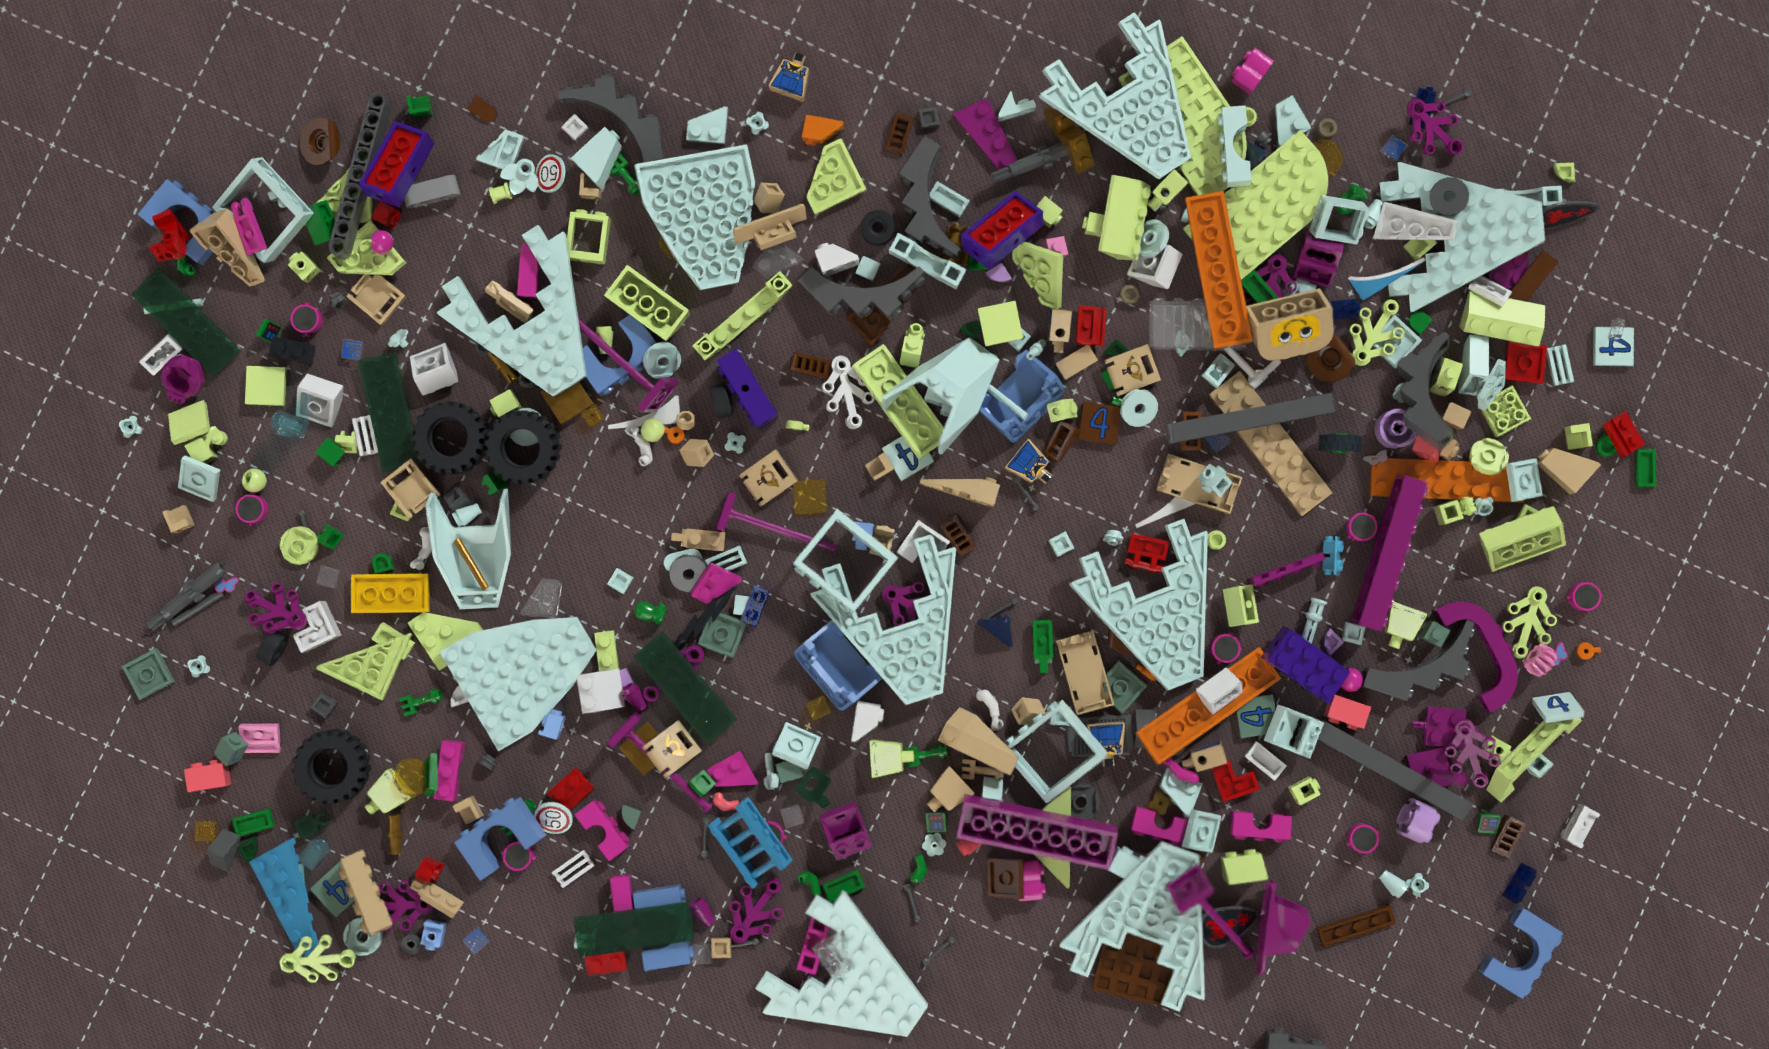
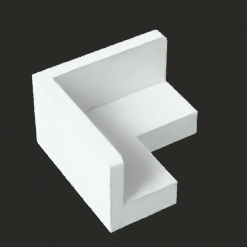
[897,520,950,563]
[293,601,342,653]

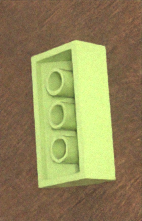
[1098,175,1151,260]
[604,265,690,341]
[1459,290,1545,346]
[1479,506,1566,572]

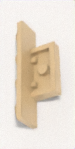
[733,204,807,250]

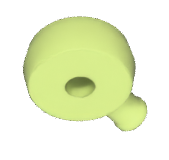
[785,420,809,431]

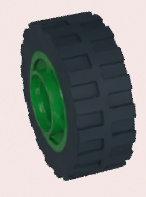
[1319,433,1362,453]

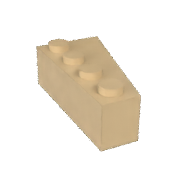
[338,850,392,937]

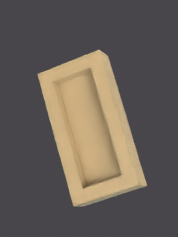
[1055,345,1098,380]

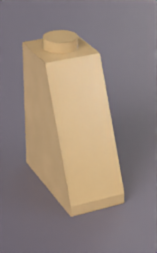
[1537,448,1601,494]

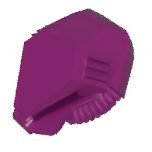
[161,354,205,404]

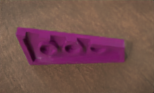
[953,98,1017,170]

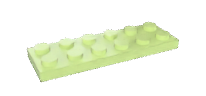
[852,344,944,459]

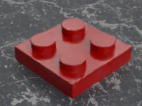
[1505,341,1547,384]

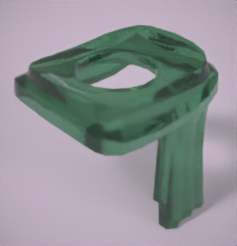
[796,767,831,809]

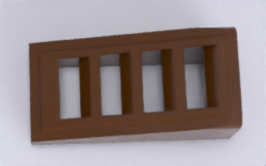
[885,112,914,154]
[791,352,832,379]
[1043,420,1081,463]
[939,515,976,557]
[1491,815,1527,858]

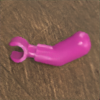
[1162,756,1200,784]

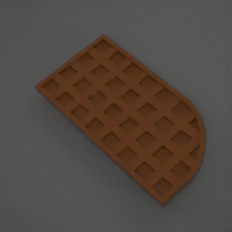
[1091,851,1203,1008]

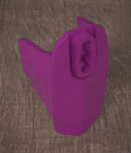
[1256,880,1311,976]

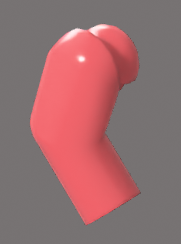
[712,792,739,811]

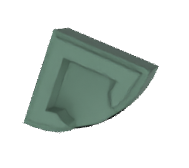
[622,804,642,830]

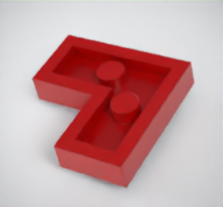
[1211,759,1260,802]

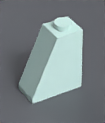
[572,127,622,190]
[1458,334,1489,396]

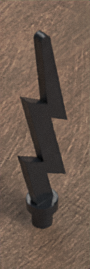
[674,587,736,648]

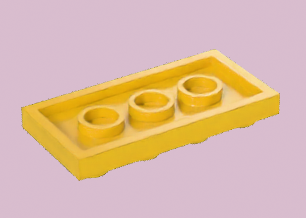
[351,574,430,613]

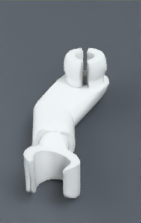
[625,425,653,466]
[410,527,432,570]
[976,690,1003,731]

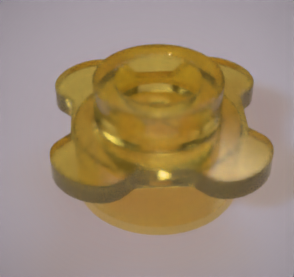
[581,404,604,426]
[1149,792,1172,815]

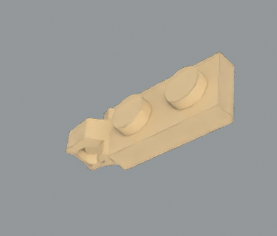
[485,280,534,323]
[671,529,726,551]
[410,877,464,918]

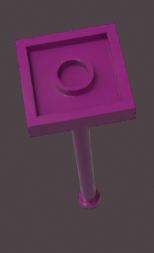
[578,316,679,412]
[715,492,837,554]
[607,710,713,813]
[1405,746,1467,787]
[1166,863,1254,959]

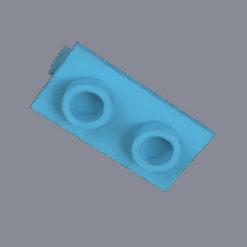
[1322,536,1344,575]

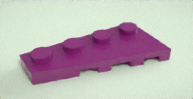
[1247,552,1325,588]

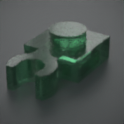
[293,811,331,839]

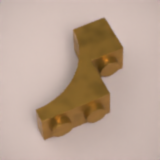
[1043,106,1095,174]

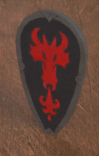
[1542,199,1599,230]
[1201,906,1259,949]

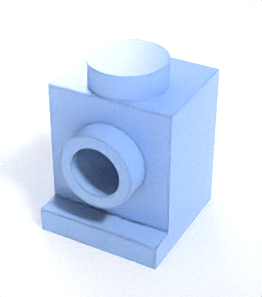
[852,522,873,550]
[538,709,566,740]
[421,919,447,950]

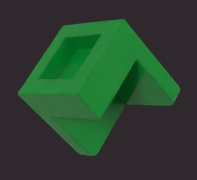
[406,95,433,119]
[315,437,345,467]

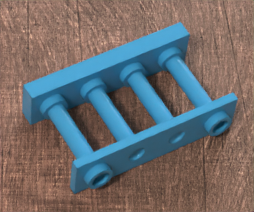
[708,797,793,889]

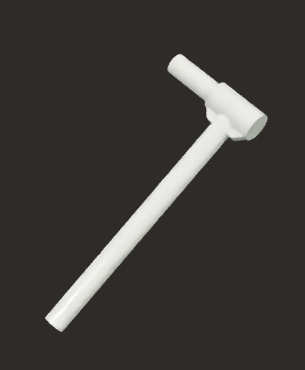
[1191,309,1281,390]

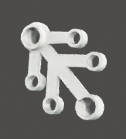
[821,356,875,429]

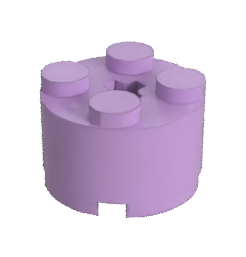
[1374,409,1416,449]
[1396,798,1440,843]

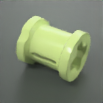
[489,182,513,204]

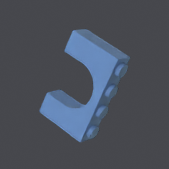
[138,179,214,265]
[583,315,656,395]
[454,797,546,881]
[633,884,695,971]
[1478,906,1563,999]

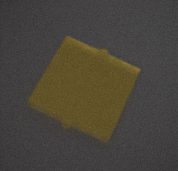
[794,478,827,515]

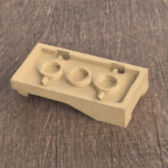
[1156,454,1242,514]
[1056,631,1114,715]

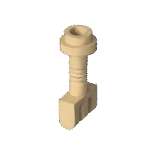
[961,759,1004,780]

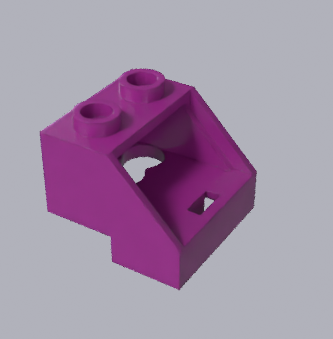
[1293,231,1343,288]
[820,801,872,861]

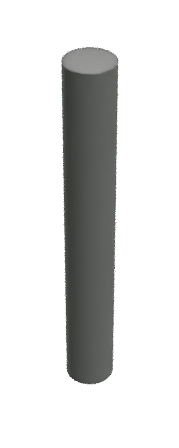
[171,592,225,627]

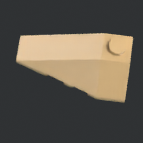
[190,208,265,286]
[920,477,1000,508]
[938,707,1019,775]

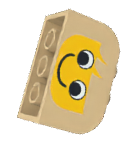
[1246,288,1334,361]

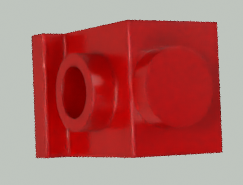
[371,201,402,230]
[415,856,445,883]

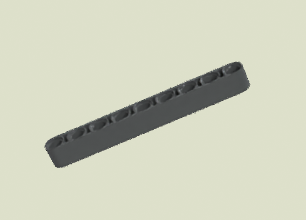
[329,92,391,259]
[1164,393,1335,444]
[1318,719,1474,821]

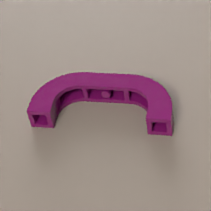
[1432,602,1518,713]

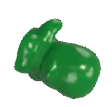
[1336,183,1368,215]
[634,601,667,626]

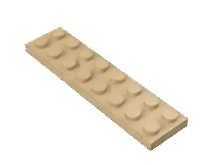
[1209,371,1332,516]

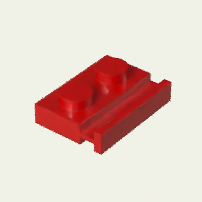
[1075,305,1106,347]
[1602,411,1645,458]
[547,767,595,811]

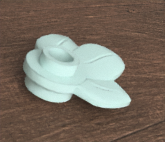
[500,159,538,195]

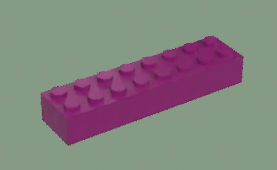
[1351,475,1428,632]
[956,794,1118,870]

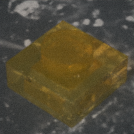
[806,695,832,721]
[195,821,217,841]

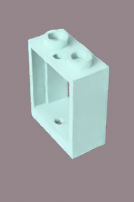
[1309,195,1369,244]

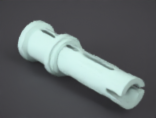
[1302,597,1327,644]

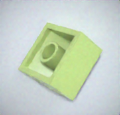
[1220,849,1268,885]

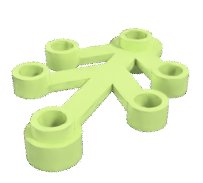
[1349,300,1404,366]
[1501,587,1557,659]
[280,935,356,983]

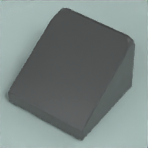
[442,485,471,512]

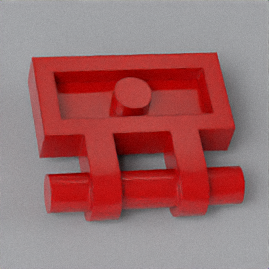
[1124,533,1169,574]

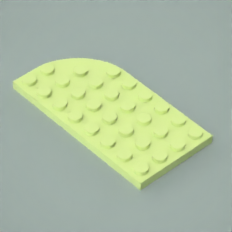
[1118,36,1247,195]
[1183,130,1328,280]

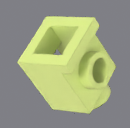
[288,251,321,283]
[1481,735,1512,763]
[1288,776,1321,805]

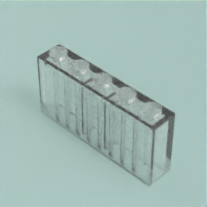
[1148,298,1247,351]

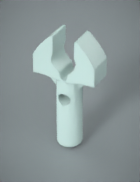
[764,753,779,790]

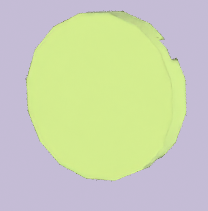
[1469,438,1509,475]
[279,526,319,565]

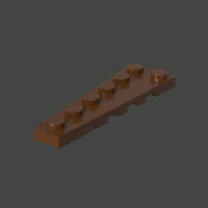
[845,243,942,347]

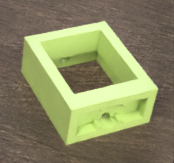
[567,209,611,265]

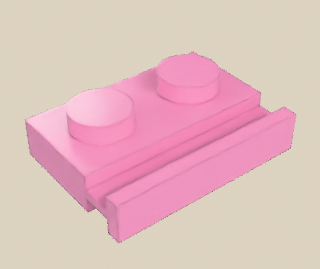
[238,724,281,753]

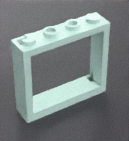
[212,157,314,263]
[793,509,898,613]
[1004,700,1108,803]

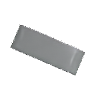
[404,175,460,208]

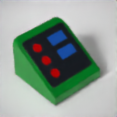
[256,318,282,342]
[925,811,947,833]
[1477,813,1501,834]

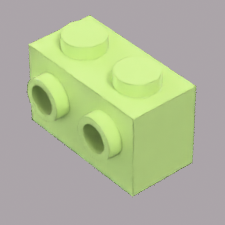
[1223,584,1259,627]

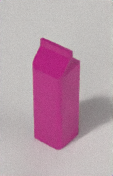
[517,242,541,299]
[610,874,637,939]

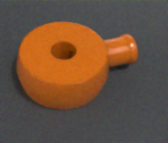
[664,426,685,444]
[1576,642,1601,660]
[1136,664,1157,682]

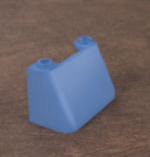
[979,350,1065,443]
[794,620,882,711]

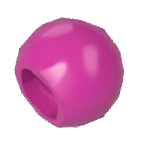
[371,230,394,255]
[1341,668,1363,692]

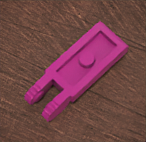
[231,198,267,255]

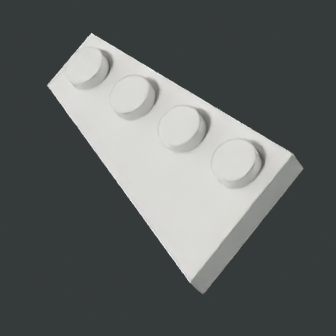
[1373,202,1460,240]

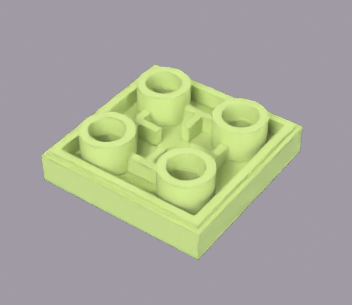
[978,301,1023,347]
[245,366,287,406]
[1480,385,1531,437]
[168,400,210,445]

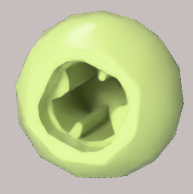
[641,418,665,442]
[242,468,267,493]

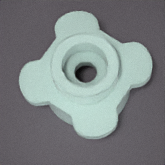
[746,112,769,135]
[119,416,142,438]
[725,432,746,454]
[1474,497,1493,516]
[1103,530,1124,546]
[187,655,210,678]
[1406,873,1429,896]

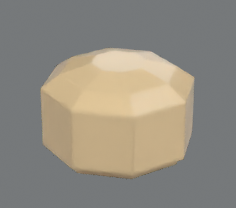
[676,411,695,430]

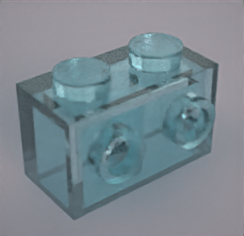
[271,410,310,439]

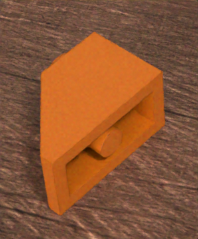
[802,114,844,146]

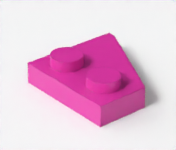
[690,562,742,604]
[707,751,758,787]

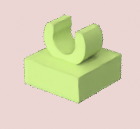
[335,431,358,453]

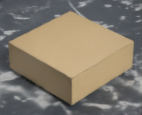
[711,938,731,958]

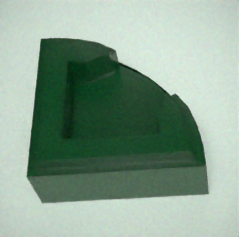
[959,321,982,341]
[1103,339,1129,358]
[237,836,258,863]

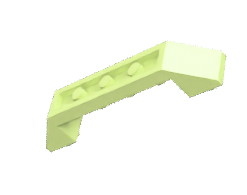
[692,271,793,360]
[1486,718,1582,803]

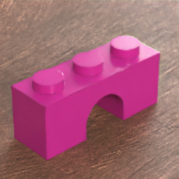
[434,740,466,801]
[575,799,630,861]
[1129,806,1188,847]
[1229,810,1292,843]
[797,917,829,975]

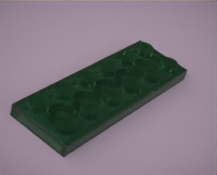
[131,268,242,377]
[358,352,422,473]
[633,631,737,744]
[573,901,695,957]

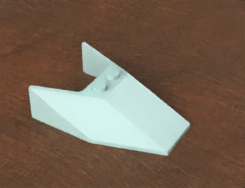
[882,337,1000,455]
[425,489,511,609]

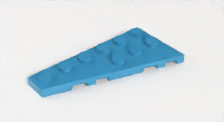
[249,838,321,958]

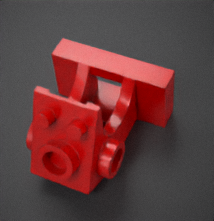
[148,209,189,262]

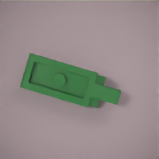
[1032,620,1053,674]

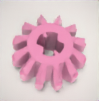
[1523,643,1557,677]

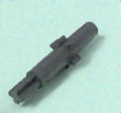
[990,142,1068,184]
[146,561,228,631]

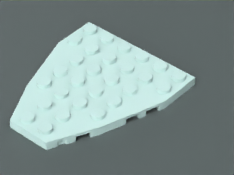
[634,145,755,290]
[440,617,596,751]

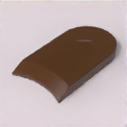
[466,95,497,122]

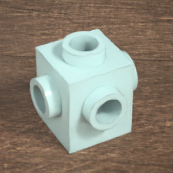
[1197,464,1233,497]

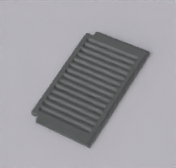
[1067,714,1133,758]

